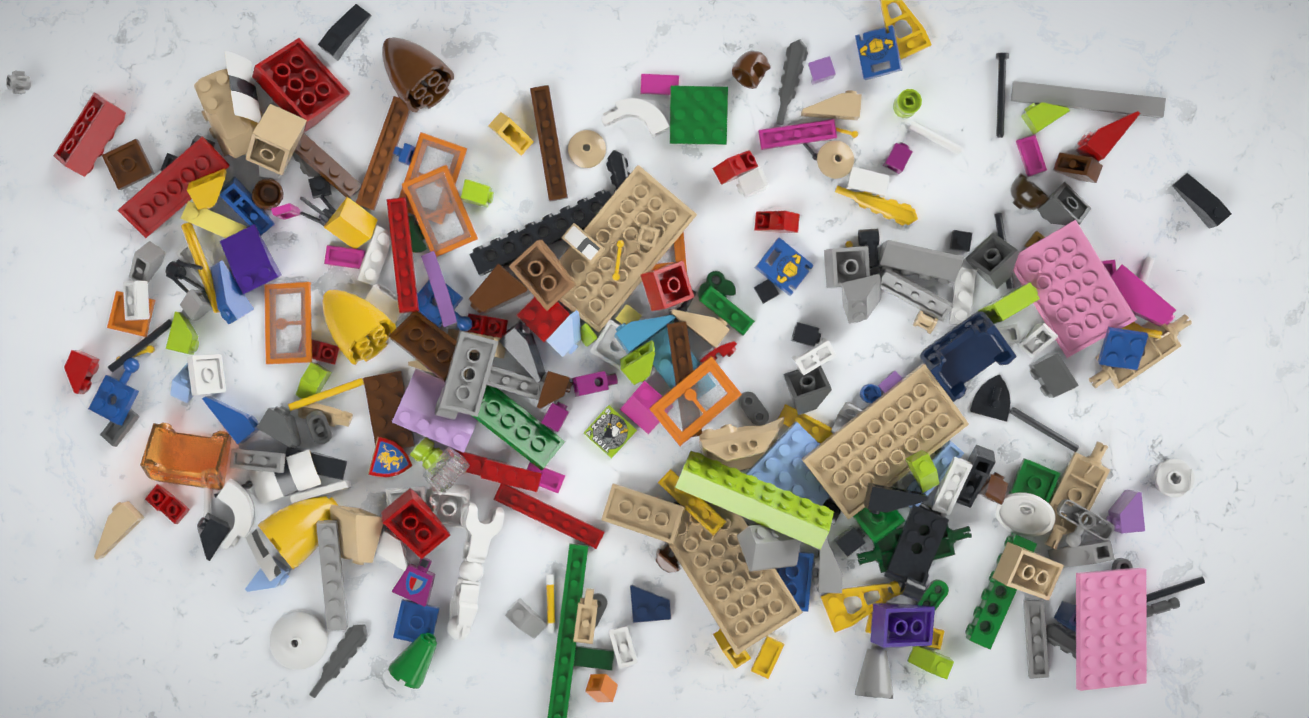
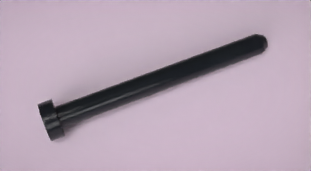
[996,53,1009,138]

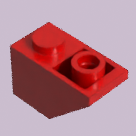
[712,150,759,185]
[754,211,800,233]
[64,350,100,394]

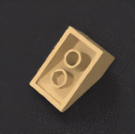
[992,542,1064,601]

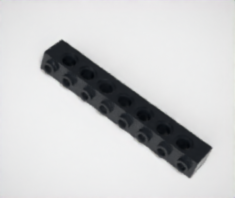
[469,190,612,276]

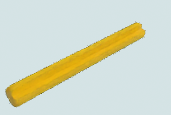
[181,222,220,313]

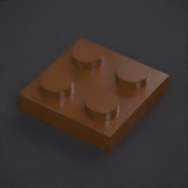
[102,139,155,190]

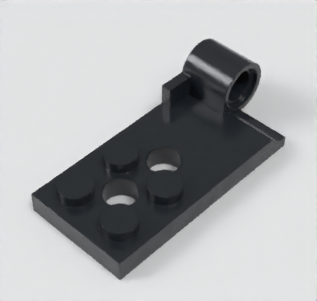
[884,505,949,602]

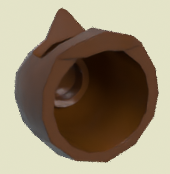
[732,50,771,89]

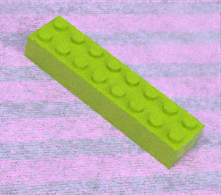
[675,451,834,550]

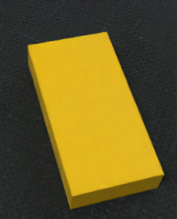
[751,636,785,679]

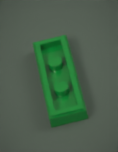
[698,285,755,336]

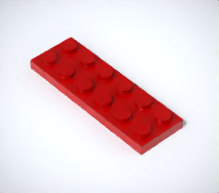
[117,136,230,238]

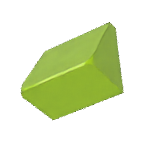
[580,323,598,347]

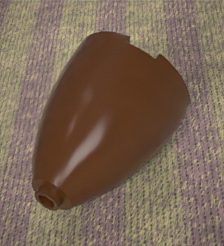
[382,37,454,113]

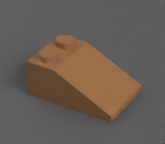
[509,240,576,310]

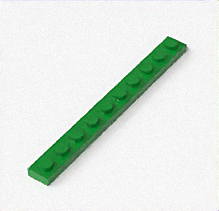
[548,543,589,718]

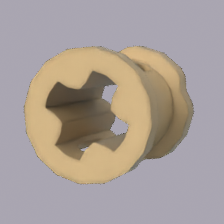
[913,310,938,334]

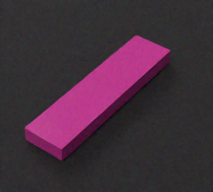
[758,119,837,150]

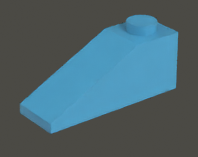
[614,315,675,354]

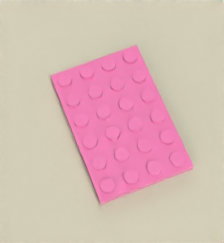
[1013,219,1137,358]
[1076,568,1147,691]

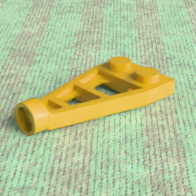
[880,0,932,60]
[820,581,901,633]

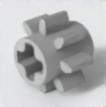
[6,70,31,94]

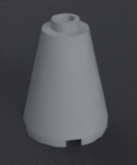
[855,645,894,699]

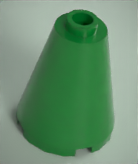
[388,633,437,689]

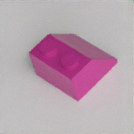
[620,381,673,435]

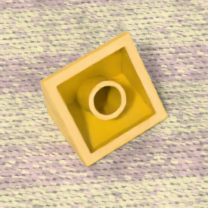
[324,197,378,249]

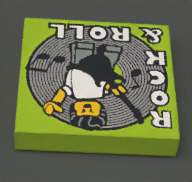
[584,405,637,459]

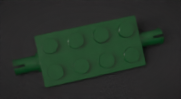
[856,517,972,573]

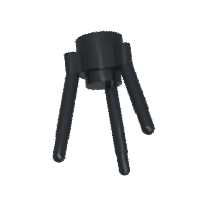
[300,196,336,227]
[165,259,207,294]

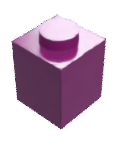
[883,142,913,174]
[541,401,570,432]

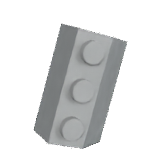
[737,525,801,572]

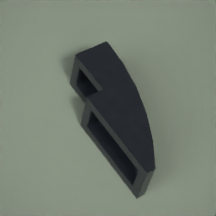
[285,447,347,480]

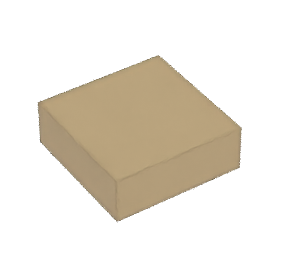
[636,224,660,248]

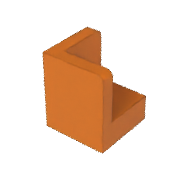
[585,674,618,702]

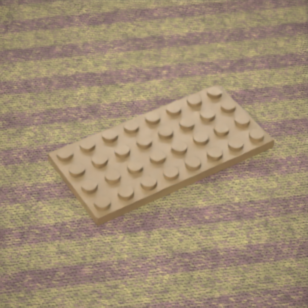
[559,165,697,333]
[801,363,969,520]
[667,500,803,655]

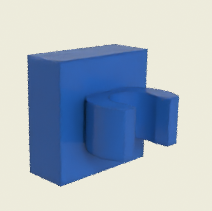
[393,143,415,166]

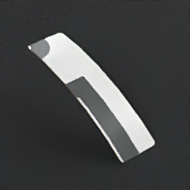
[246,529,281,581]

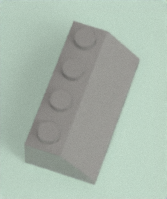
[878,240,964,285]

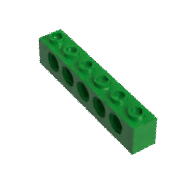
[965,533,1037,650]

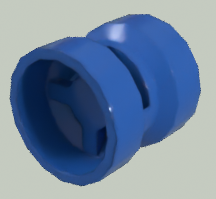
[860,384,881,403]

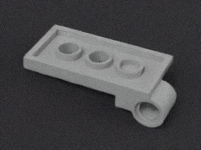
[435,331,498,420]

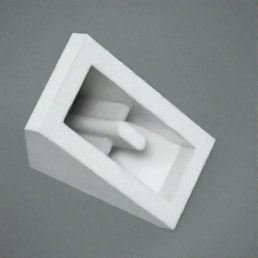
[1018,323,1058,358]

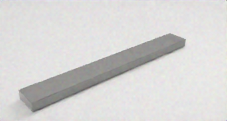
[1011,81,1166,118]

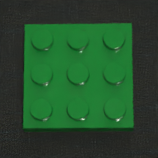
[670,86,728,145]

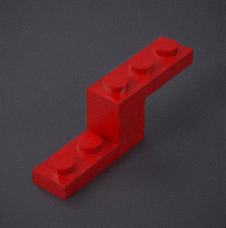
[446,449,542,492]

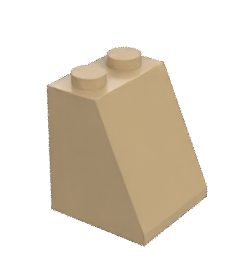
[246,104,307,175]
[330,504,383,565]

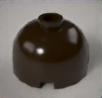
[1010,173,1050,210]

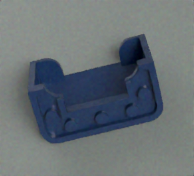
[920,312,1017,402]

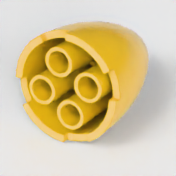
[322,290,396,365]
[258,496,338,570]

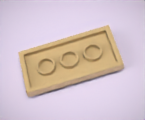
[601,483,686,544]

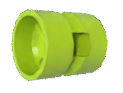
[893,89,922,118]
[410,437,447,473]

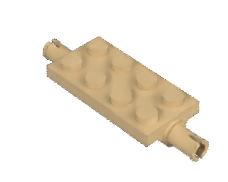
[1089,314,1192,389]
[1045,441,1110,550]

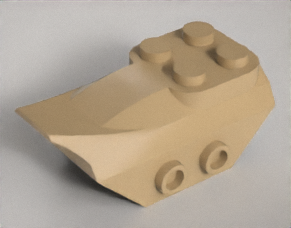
[194,69,263,159]
[699,417,784,471]

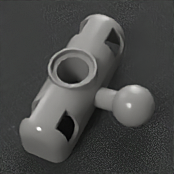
[1057,499,1115,547]

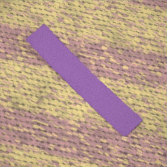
[421,251,457,327]

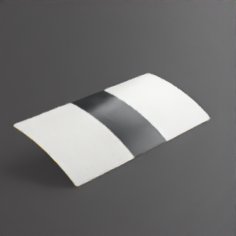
[225,51,261,123]
[249,450,321,504]

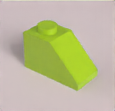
[1021,102,1070,135]
[461,179,494,207]
[165,311,199,355]
[620,340,655,385]
[296,362,332,399]
[905,450,940,493]
[907,646,954,680]

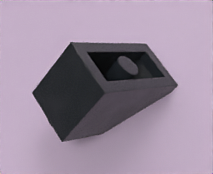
[197,512,231,561]

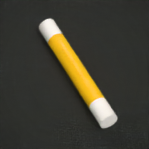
[546,574,555,633]

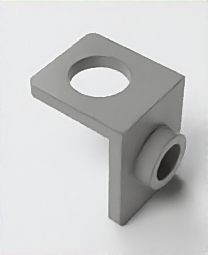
[831,402,863,434]

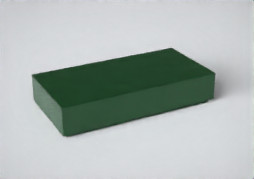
[574,646,614,671]

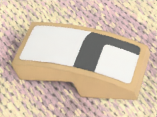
[562,223,605,264]

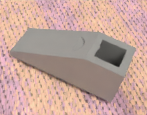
[813,539,843,593]
[1048,539,1115,568]

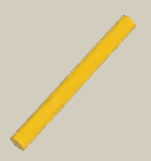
[288,378,364,411]

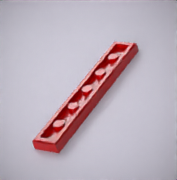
[386,197,419,313]
[493,484,605,549]

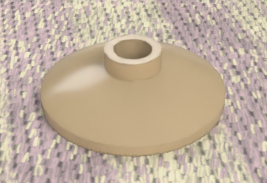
[568,130,606,168]
[817,140,854,179]

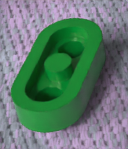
[916,579,949,611]

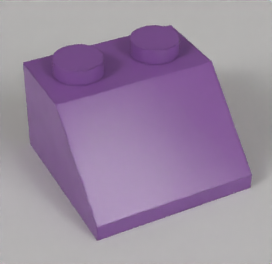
[1106,490,1145,534]

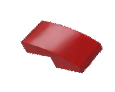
[465,313,508,338]
[298,338,339,365]
[699,341,737,363]
[145,484,190,524]

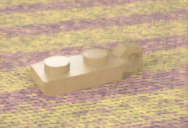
[298,403,353,427]
[573,588,598,644]

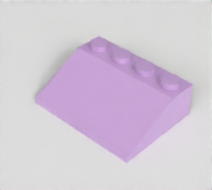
[392,369,478,453]

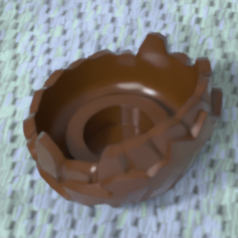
[252,179,284,210]

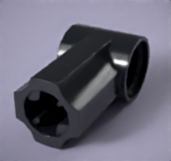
[858,228,880,267]

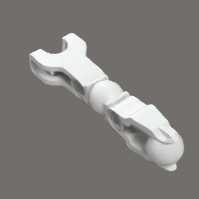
[447,502,504,641]

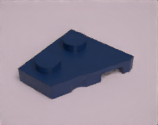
[630,585,671,623]

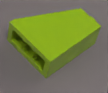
[978,282,1040,324]

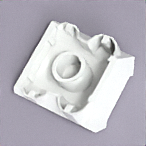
[430,482,470,528]

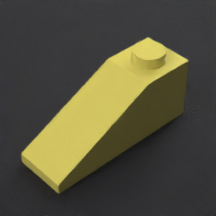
[180,201,247,238]

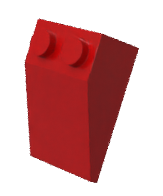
[1075,111,1141,162]
[381,488,451,559]

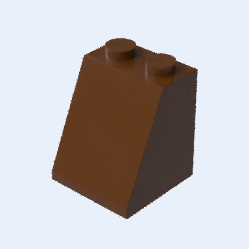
[468,264,531,314]

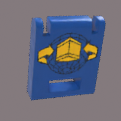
[855,25,903,80]
[754,237,814,296]

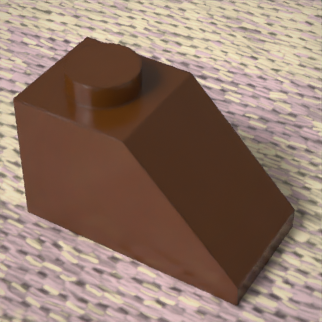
[1053,152,1103,183]
[536,371,573,409]
[979,472,1008,505]

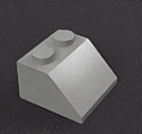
[824,246,870,288]
[842,274,881,324]

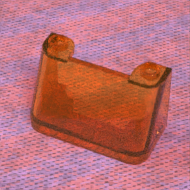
[140,422,231,490]

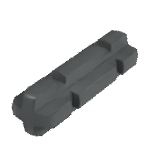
[1146,597,1180,617]

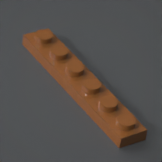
[356,96,410,211]

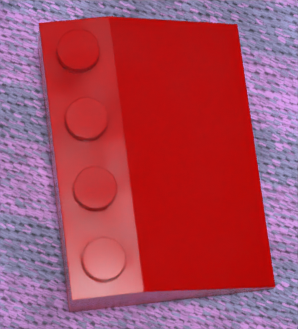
[252,38,350,133]

